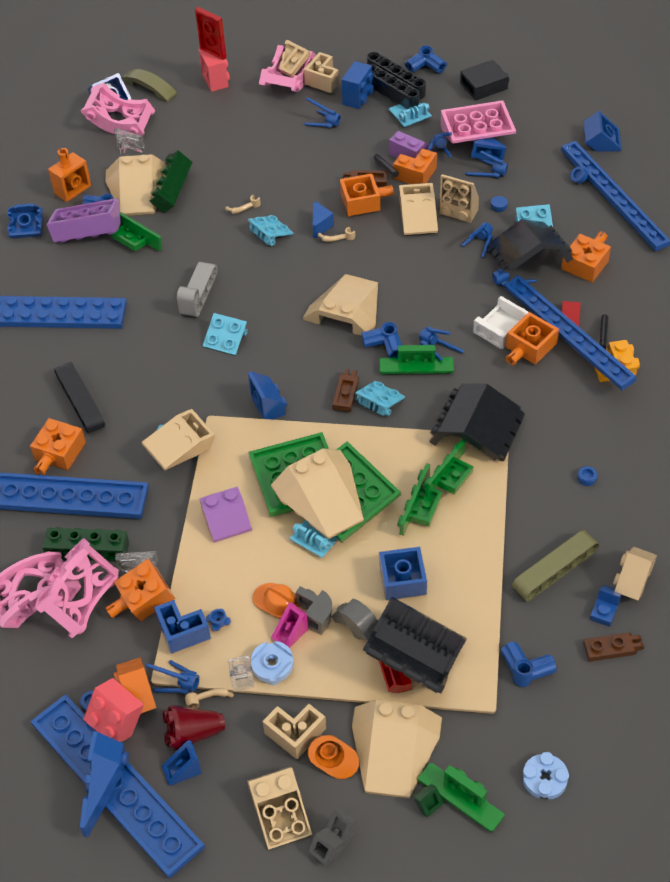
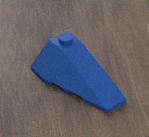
[80,731,129,837]

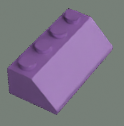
[47,198,121,243]

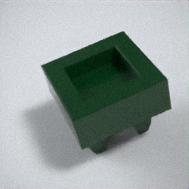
[413,783,444,817]

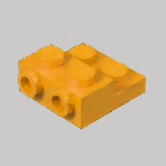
[594,340,640,382]

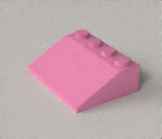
[441,101,516,144]

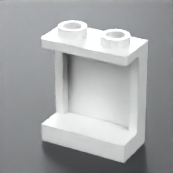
[473,296,528,349]

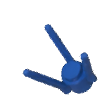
[304,97,341,128]
[428,132,452,158]
[466,150,508,178]
[461,222,493,258]
[492,269,537,287]
[419,326,464,361]
[146,660,200,694]

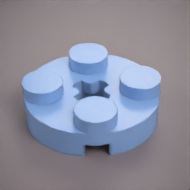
[251,641,294,685]
[523,752,569,800]

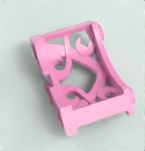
[259,45,316,92]
[81,83,155,137]
[35,538,118,638]
[0,551,82,628]

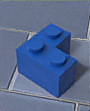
[154,600,211,654]

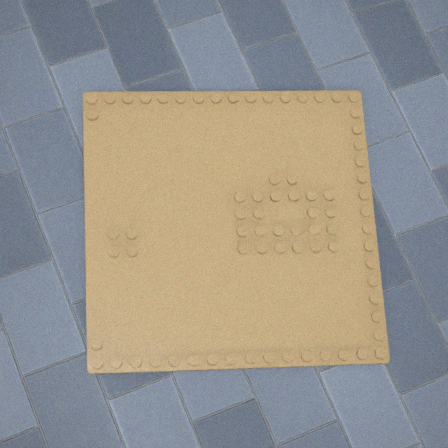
[151,416,508,714]

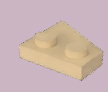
[279,40,311,78]

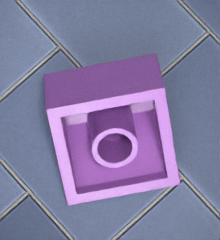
[389,131,434,158]
[200,486,252,543]

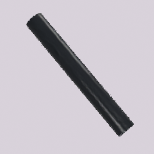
[374,154,399,177]
[599,314,609,350]

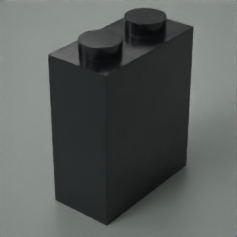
[460,59,509,101]

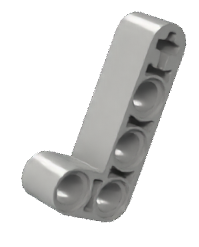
[177,262,217,317]

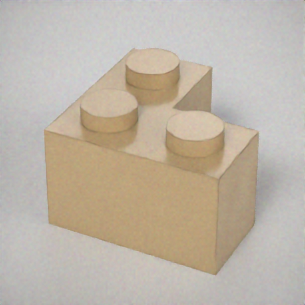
[304,52,339,93]
[613,547,657,601]
[262,704,326,759]

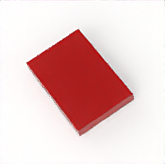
[195,7,227,60]

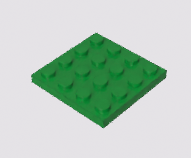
[248,432,329,517]
[335,441,401,543]

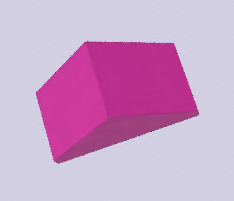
[271,602,308,648]

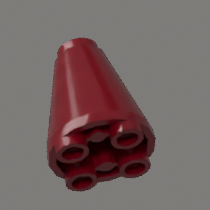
[162,705,225,751]

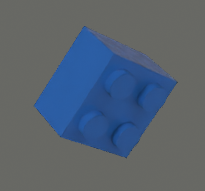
[342,61,374,109]
[379,547,427,600]

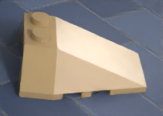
[105,154,165,216]
[303,274,378,336]
[271,449,364,539]
[352,699,442,799]

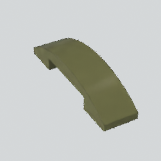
[121,69,177,102]

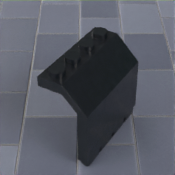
[487,219,574,273]
[429,383,525,461]
[363,596,467,694]

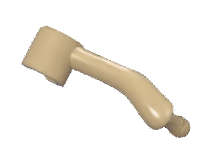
[225,195,261,214]
[318,227,356,242]
[185,688,234,708]

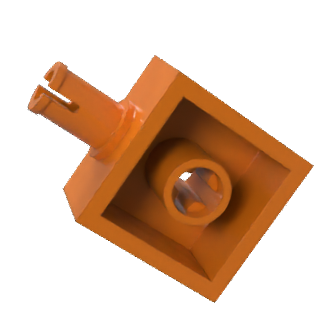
[48,148,91,202]
[340,174,394,216]
[561,231,611,283]
[505,312,559,366]
[30,418,86,475]
[105,558,175,621]

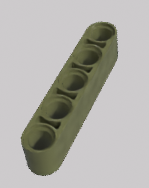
[512,530,599,601]

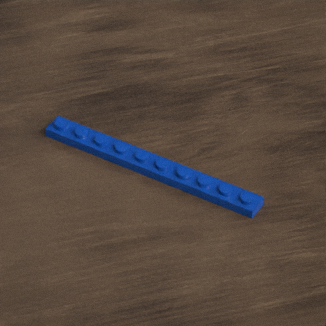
[561,141,670,252]
[505,275,637,391]

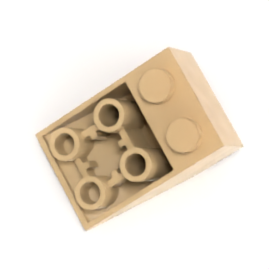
[440,174,479,223]
[399,183,438,235]
[142,409,215,471]
[247,767,312,850]

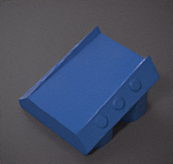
[7,203,43,238]

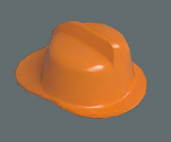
[253,583,299,619]
[308,735,359,779]

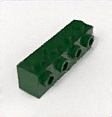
[149,150,193,213]
[42,527,129,562]

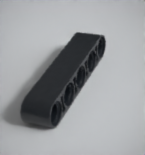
[367,52,426,99]
[368,64,420,109]
[54,362,105,434]

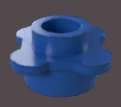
[206,609,231,631]

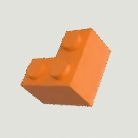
[393,148,437,184]
[114,657,156,713]

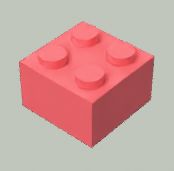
[199,49,230,92]
[83,678,144,742]

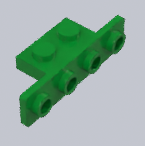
[111,212,162,251]
[380,345,454,374]
[424,439,474,497]
[397,463,442,536]
[418,763,504,832]

